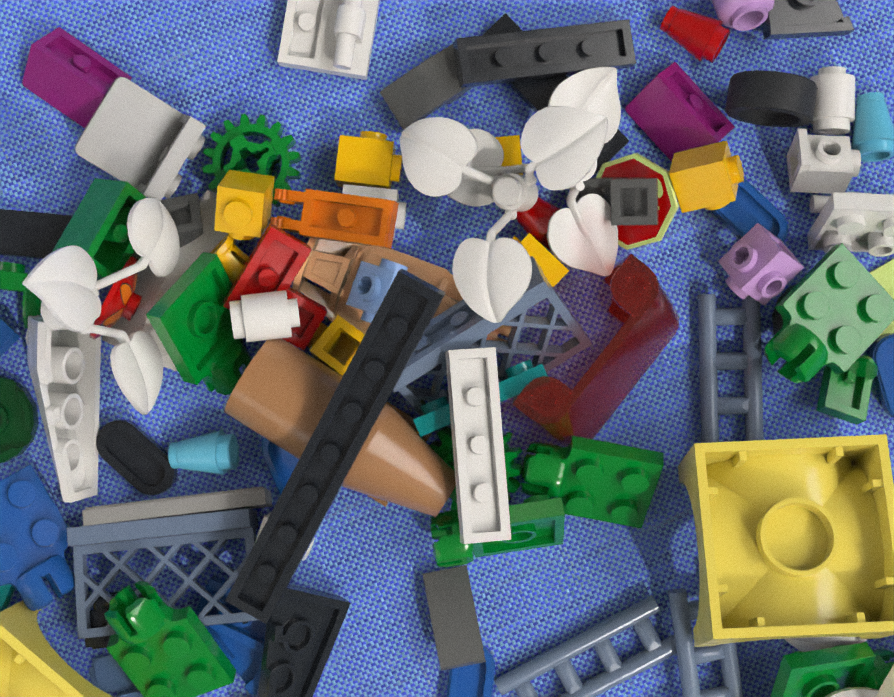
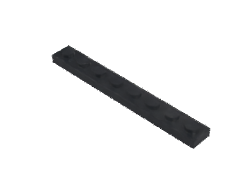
[225,269,446,624]

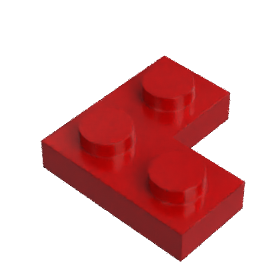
[222,223,328,350]

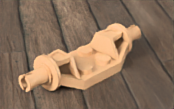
[292,238,512,341]

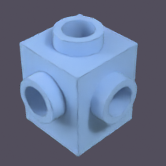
[346,258,408,323]

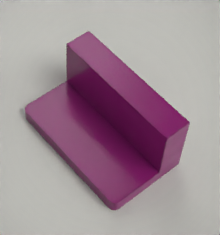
[22,27,132,128]
[625,62,735,162]

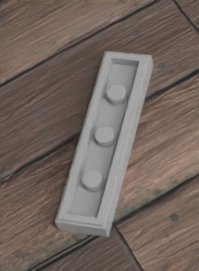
[82,486,273,526]

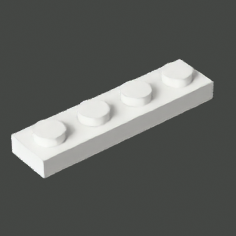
[445,347,511,544]

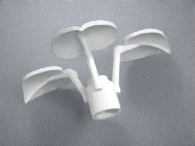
[447,67,621,276]
[400,106,608,323]
[22,198,180,415]

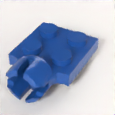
[0,464,75,611]

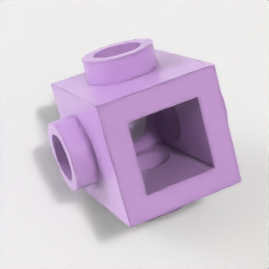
[718,223,804,305]

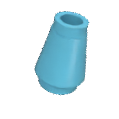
[852,92,894,162]
[168,430,239,475]

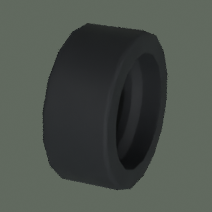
[725,70,818,127]

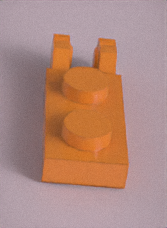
[270,189,399,249]

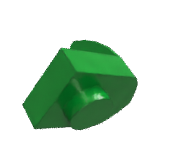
[0,261,42,329]
[816,355,878,425]

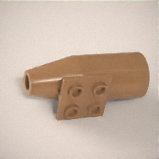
[224,338,456,517]

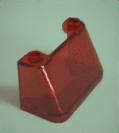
[507,254,679,447]

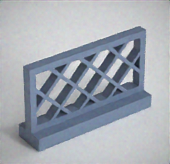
[393,256,592,434]
[67,508,258,639]

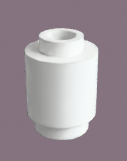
[809,66,855,135]
[229,290,300,342]

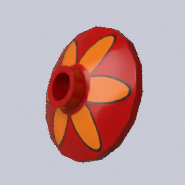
[89,256,143,340]

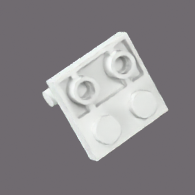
[277,0,380,80]
[807,192,894,257]

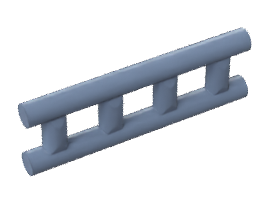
[698,294,764,443]
[668,588,743,697]
[494,595,677,697]

